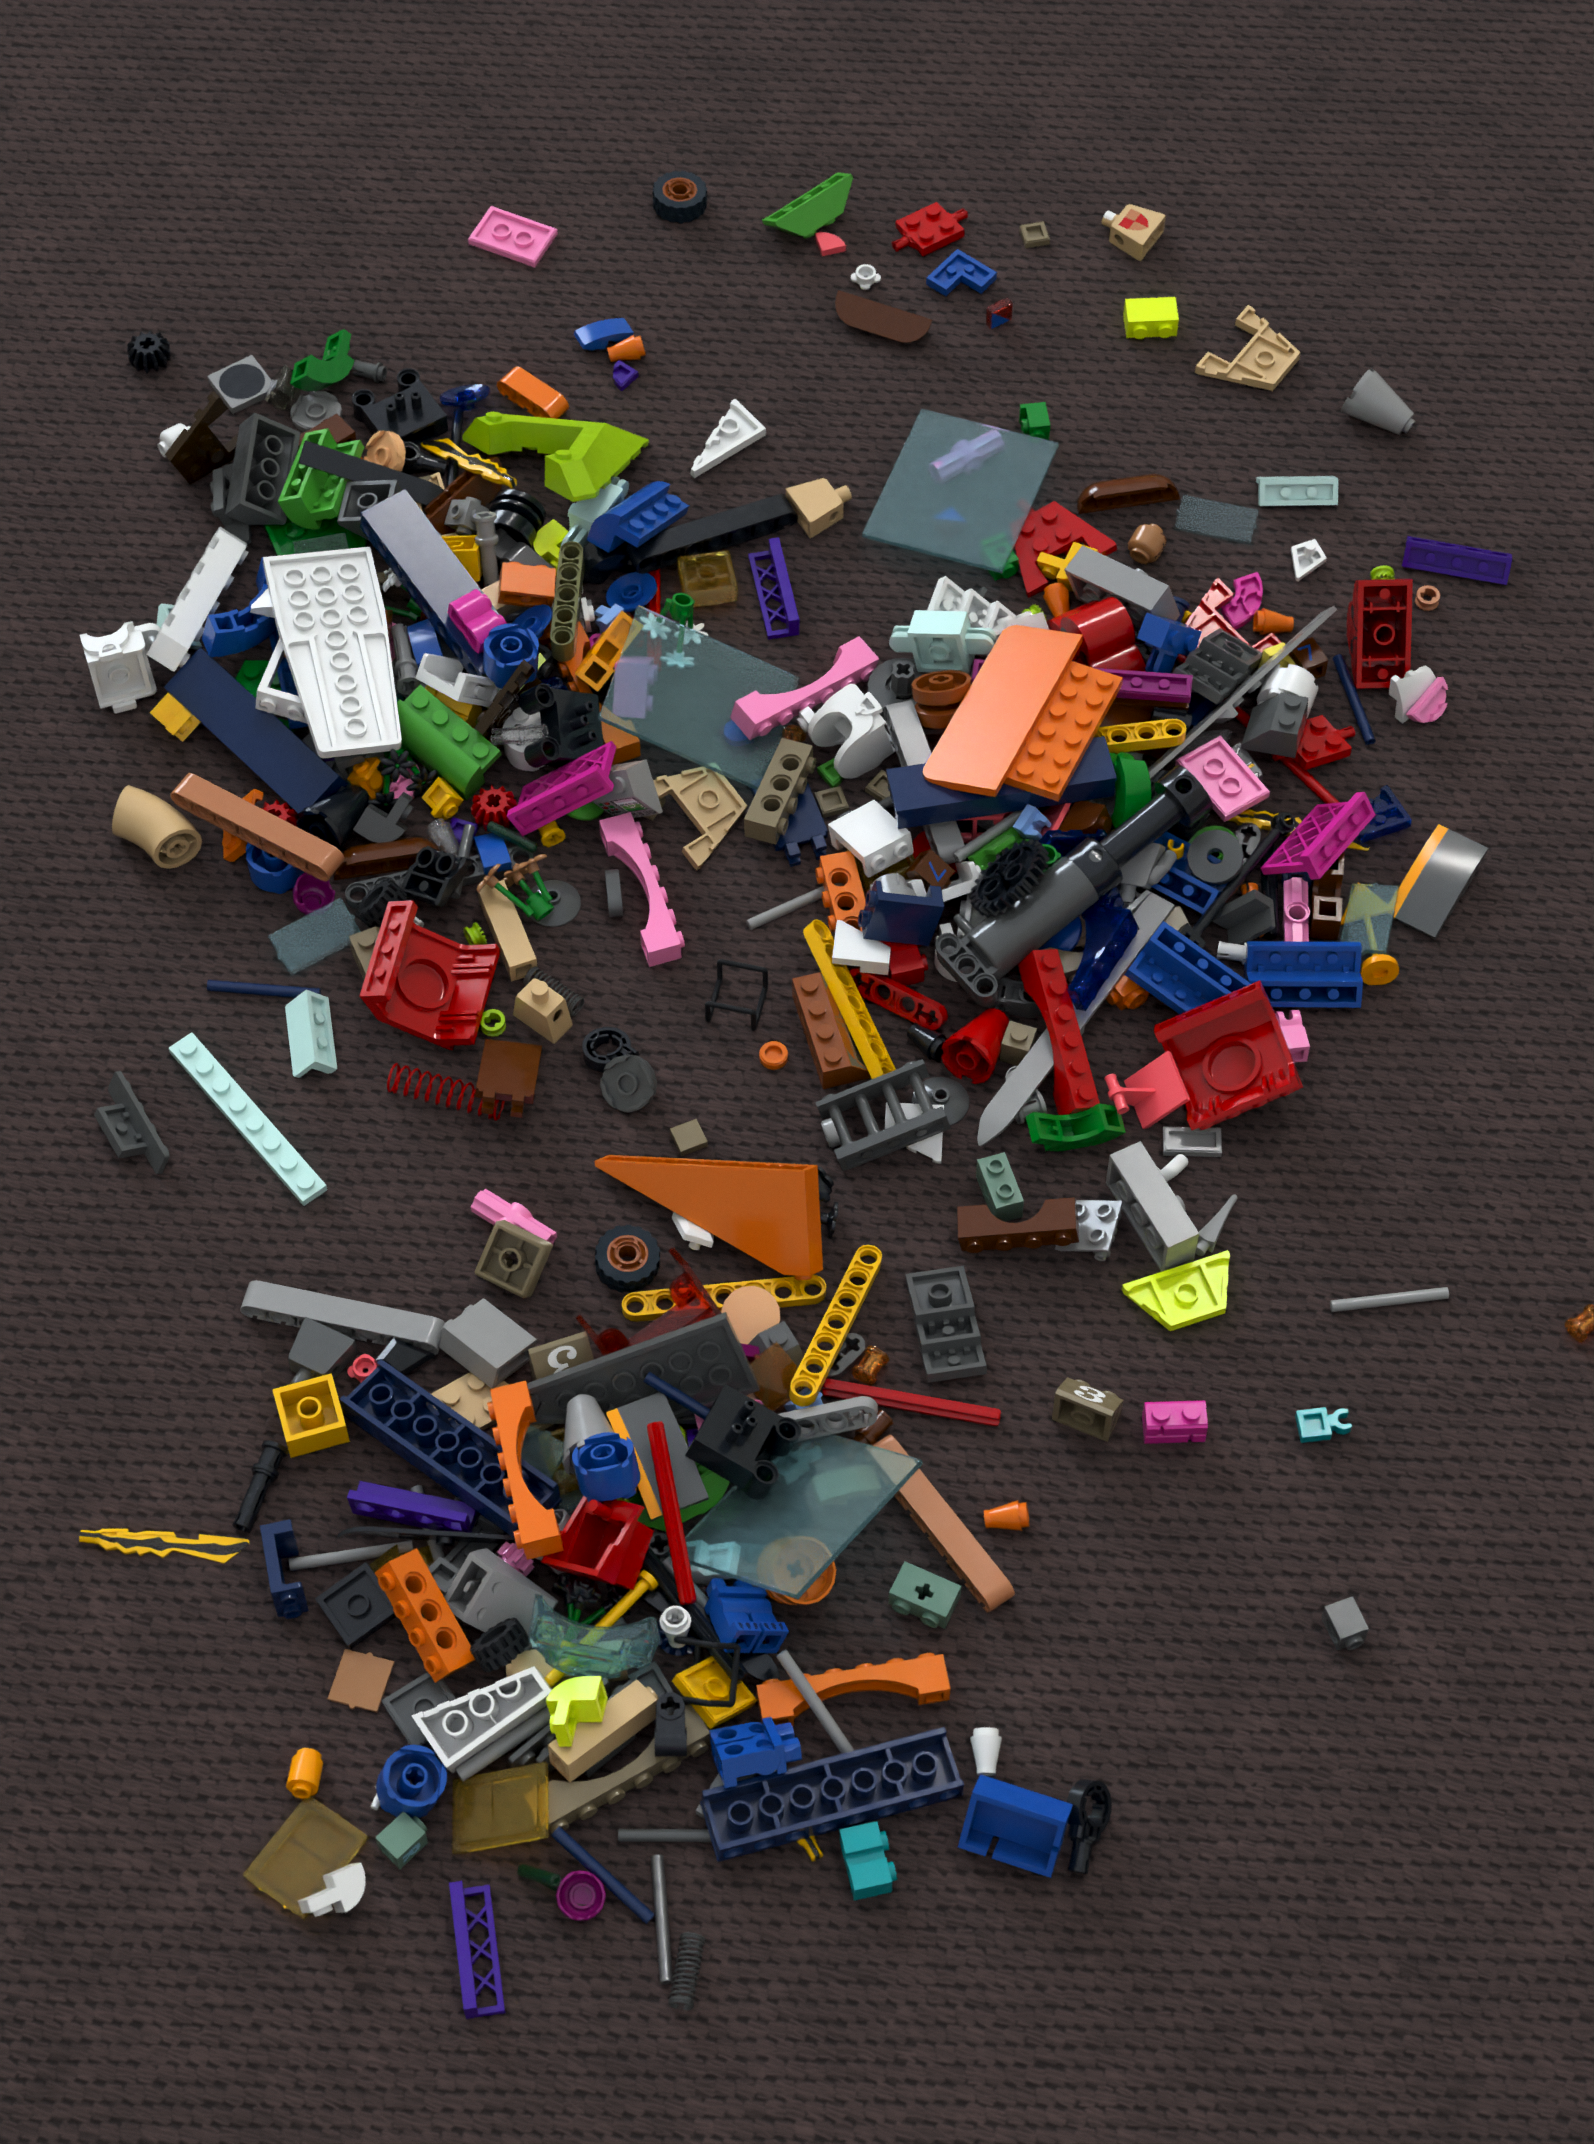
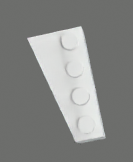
[412,1666,552,1773]

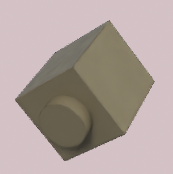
[1000,1021,1037,1066]

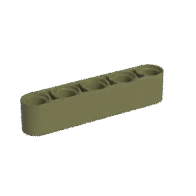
[550,541,584,662]

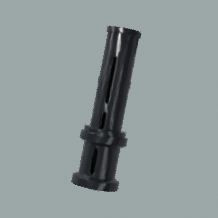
[232,1440,289,1533]

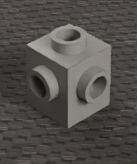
[444,497,489,536]

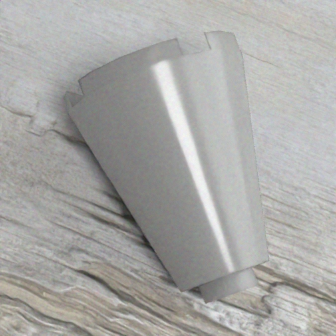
[1341,368,1415,435]
[562,1394,614,1479]

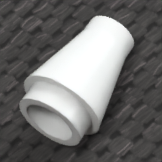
[660,1606,691,1648]
[970,1727,1002,1776]

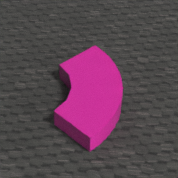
[1221,572,1263,630]

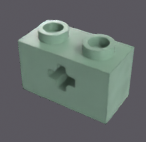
[976,1152,1024,1222]
[888,1561,961,1629]

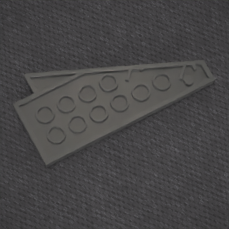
[527,1312,760,1424]

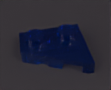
[1357,785,1412,843]

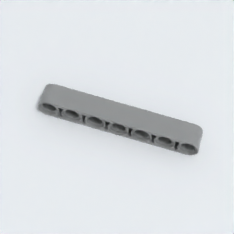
[883,700,966,864]
[240,1280,445,1355]

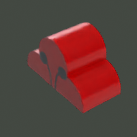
[1347,579,1413,689]
[1046,597,1146,672]

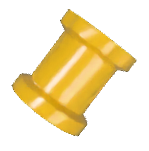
[537,820,565,847]

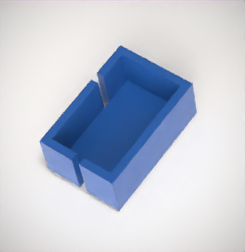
[958,1774,1073,1878]

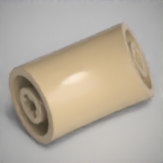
[112,785,202,869]

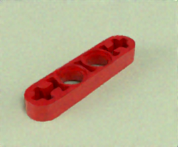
[849,966,948,1030]

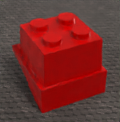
[541,1496,654,1590]

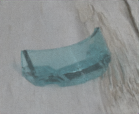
[529,1594,660,1679]

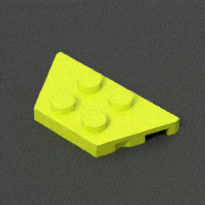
[1122,1250,1230,1331]

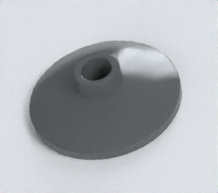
[525,880,581,927]
[912,1077,969,1126]

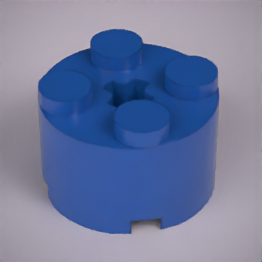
[483,623,539,689]
[246,843,304,894]
[572,1432,641,1503]
[376,1745,447,1818]

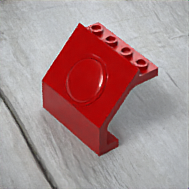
[360,900,501,1051]
[1154,980,1303,1131]

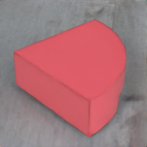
[815,232,846,256]

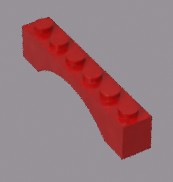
[1018,949,1100,1115]

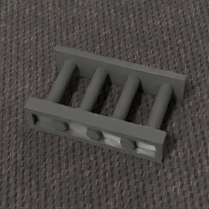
[815,1059,951,1171]

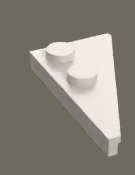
[690,399,766,478]

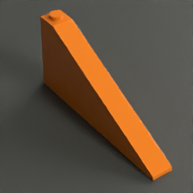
[595,1155,823,1280]

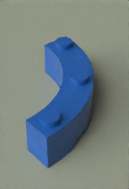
[202,557,277,657]

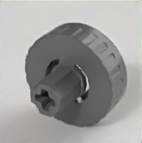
[867,658,930,720]

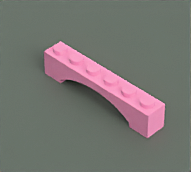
[730,636,879,740]
[599,812,685,967]

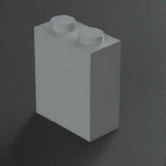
[439,1298,537,1389]

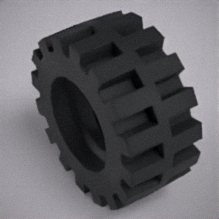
[355,878,407,928]
[470,1617,531,1672]

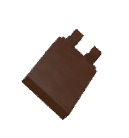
[475,1039,542,1118]

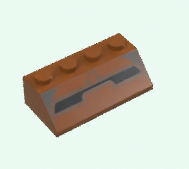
[792,972,871,1089]

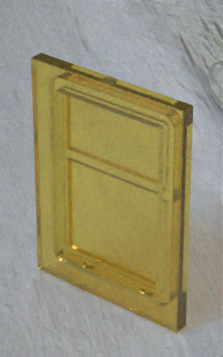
[452,1762,549,1854]
[243,1796,369,1920]

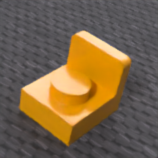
[347,757,384,800]

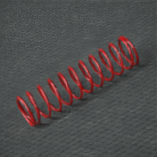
[387,1063,505,1121]

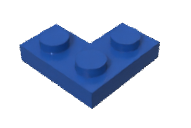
[926,249,997,296]

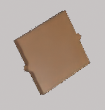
[327,1649,394,1713]

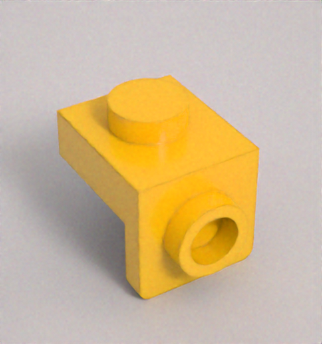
[421,777,464,820]

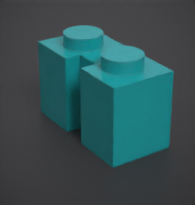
[839,1821,897,1900]

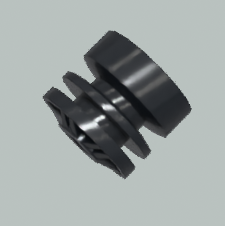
[489,489,546,549]

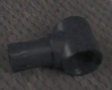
[401,442,448,476]

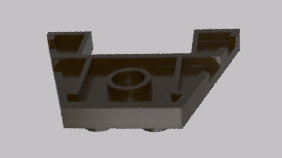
[165,391,238,485]
[475,660,543,742]

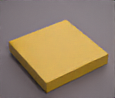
[672,1656,757,1730]

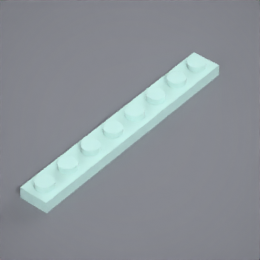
[169,1032,327,1206]

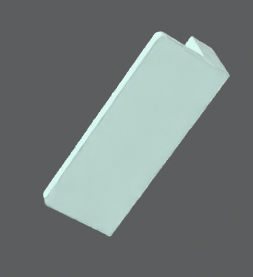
[1256,476,1338,506]
[285,990,337,1078]

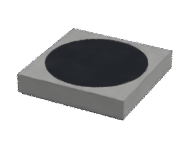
[207,355,278,414]

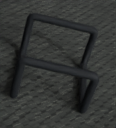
[705,959,768,1031]
[674,1637,740,1707]

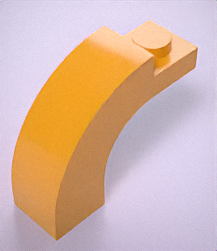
[575,611,643,692]

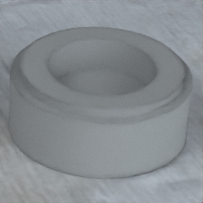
[821,1118,841,1148]

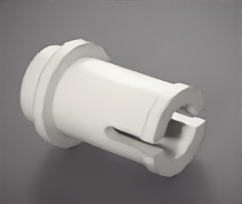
[1217,941,1247,965]

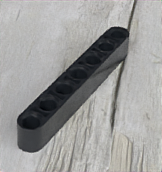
[625,494,798,574]

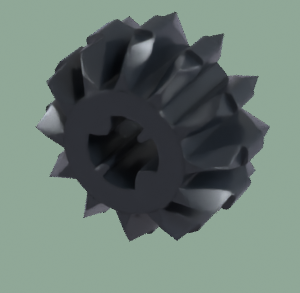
[127,330,171,374]

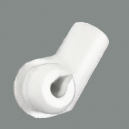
[1157,1154,1188,1182]

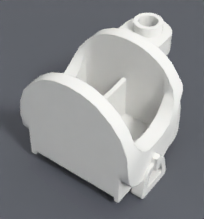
[80,621,161,713]
[796,684,896,779]

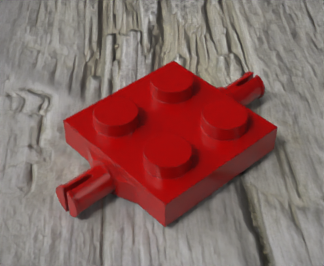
[892,202,968,256]
[1271,715,1355,770]

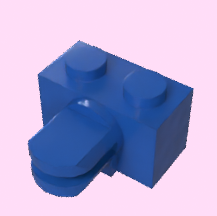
[1137,613,1202,673]

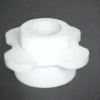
[851,264,881,290]

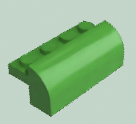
[278,428,364,529]
[397,685,501,801]

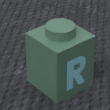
[375,1812,428,1869]

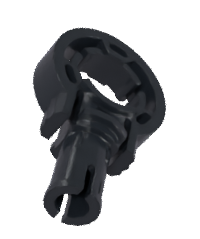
[582,1027,639,1073]
[1067,1779,1112,1874]

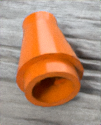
[607,335,646,363]
[1043,583,1070,617]
[1253,608,1294,635]
[984,1500,1029,1531]

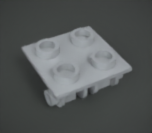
[1055,1200,1124,1261]

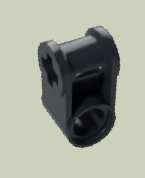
[654,1692,687,1757]

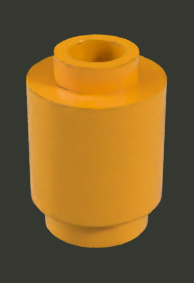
[286,1748,323,1799]

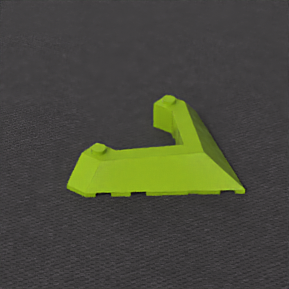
[462,412,649,502]

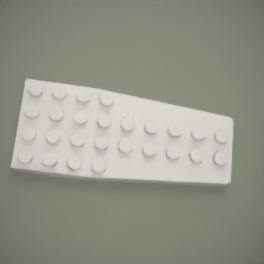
[263,547,402,758]

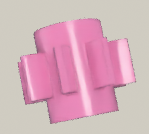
[497,1541,534,1577]

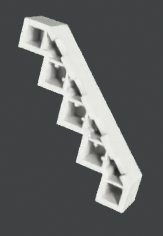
[146,526,248,672]

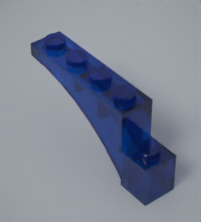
[1067,887,1139,1011]

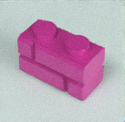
[1142,1400,1208,1444]

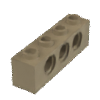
[744,738,816,844]

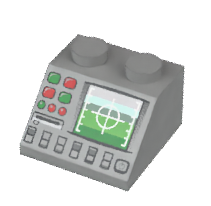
[593,759,663,818]

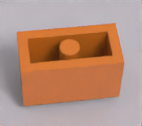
[498,562,556,608]

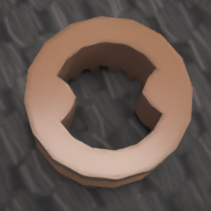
[1415,585,1440,611]

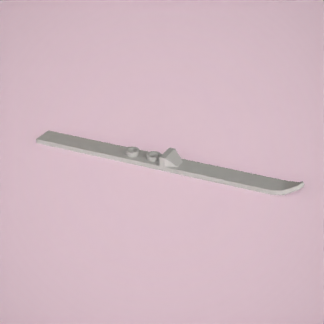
[1148,606,1337,779]
[977,892,1175,1146]

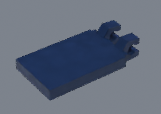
[750,779,828,867]

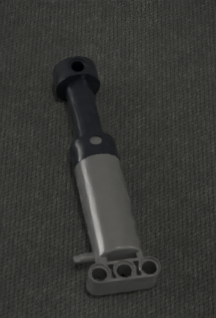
[935,765,1213,1007]

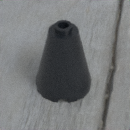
[296,785,370,851]

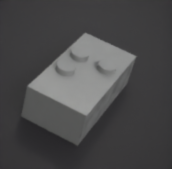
[1064,545,1180,628]
[1106,1141,1199,1272]

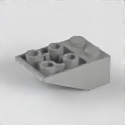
[444,1548,558,1651]

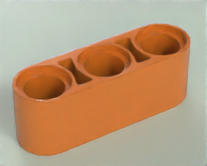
[497,366,569,419]

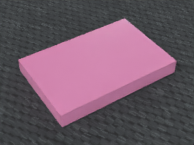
[468,206,558,267]
[1175,736,1270,822]

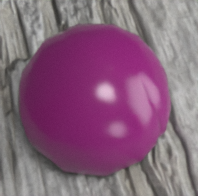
[292,872,335,917]
[556,1871,606,1921]

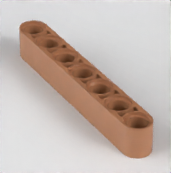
[170,773,345,881]
[864,1435,1015,1613]

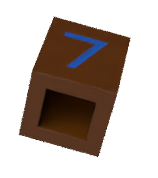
[1289,637,1328,679]
[904,849,955,894]

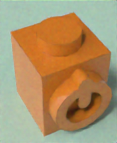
[1106,968,1149,1011]

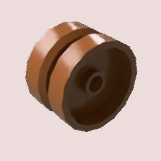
[911,670,972,729]

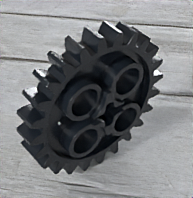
[969,838,1050,918]

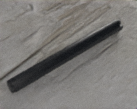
[642,1547,748,1685]

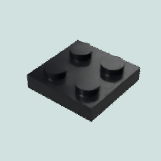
[315,1562,397,1650]

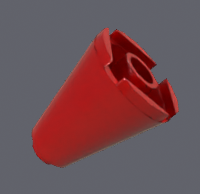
[941,1008,1009,1084]

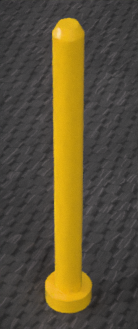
[545,1570,658,1687]

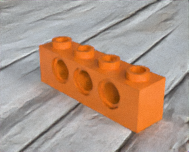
[815,851,865,932]
[374,1548,476,1683]

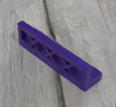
[1402,536,1512,585]
[748,537,799,640]
[347,1481,478,1533]
[449,1881,505,2019]

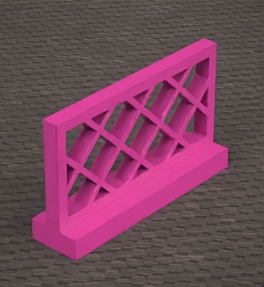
[507,741,616,836]
[1261,792,1376,880]

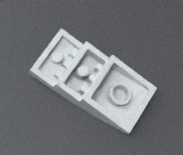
[927,576,1016,659]

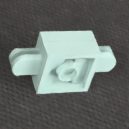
[561,476,629,548]
[889,610,997,674]

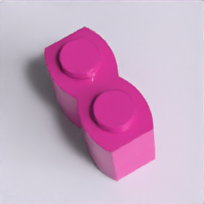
[447,589,507,654]

